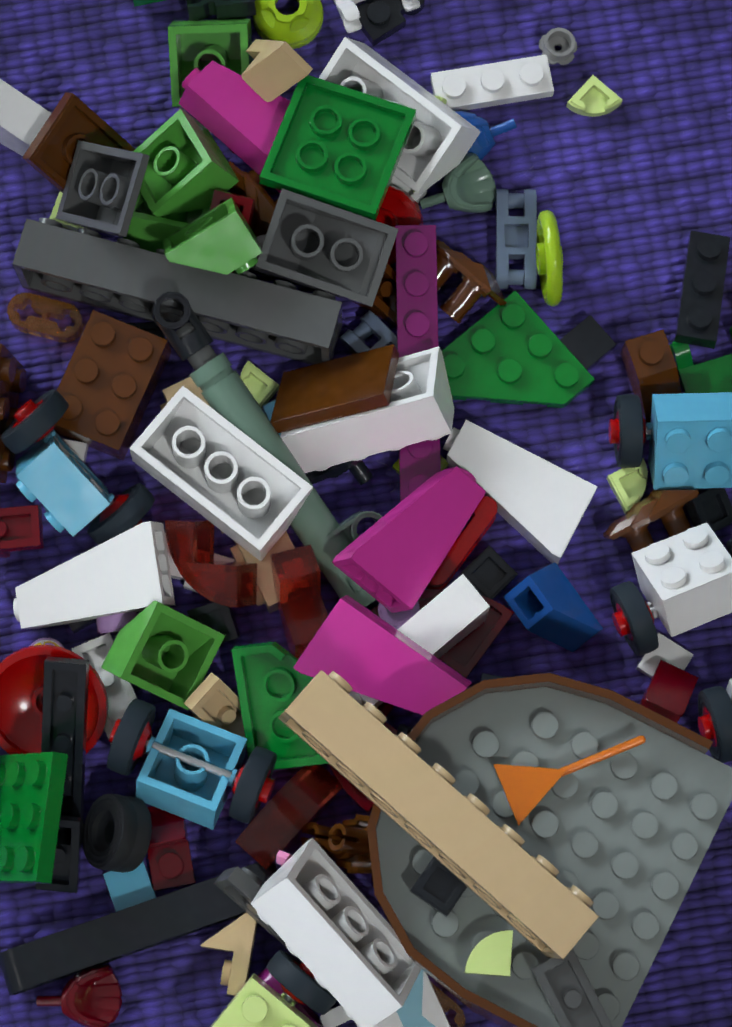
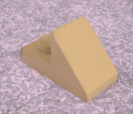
[241,39,313,102]
[183,672,245,738]
[200,913,258,996]

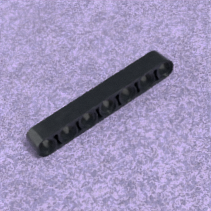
[0,858,277,996]

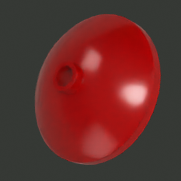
[0,645,108,755]

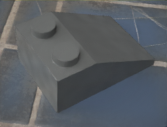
[56,140,150,237]
[254,188,399,307]

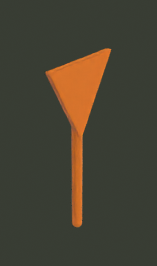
[493,735,646,826]

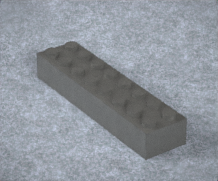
[12,218,342,365]

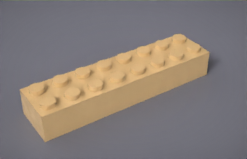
[278,670,599,959]

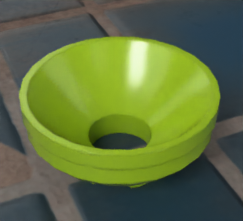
[253,0,324,49]

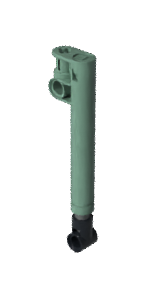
[152,292,382,607]

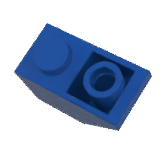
[504,562,603,652]

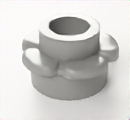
[539,28,578,65]

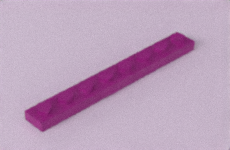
[395,225,441,502]

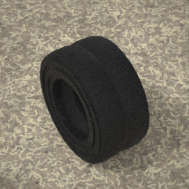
[83,793,152,873]

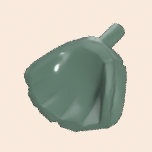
[419,153,496,213]

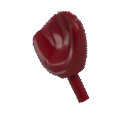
[36,965,122,1027]

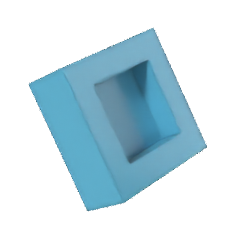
[103,860,157,912]

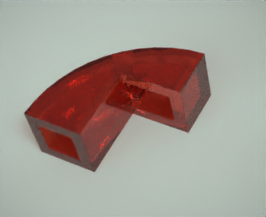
[165,518,257,608]
[270,544,328,659]
[235,765,343,870]

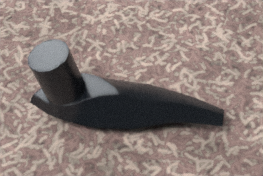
[306,460,373,485]

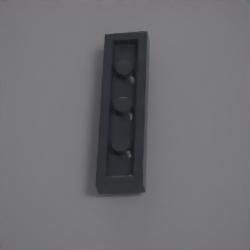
[41,656,89,820]

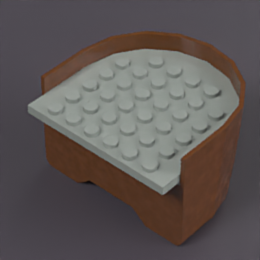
[367,673,732,1027]

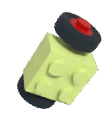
[210,950,337,1027]

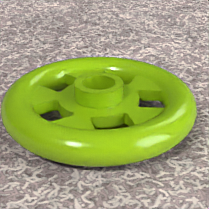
[536,210,563,307]

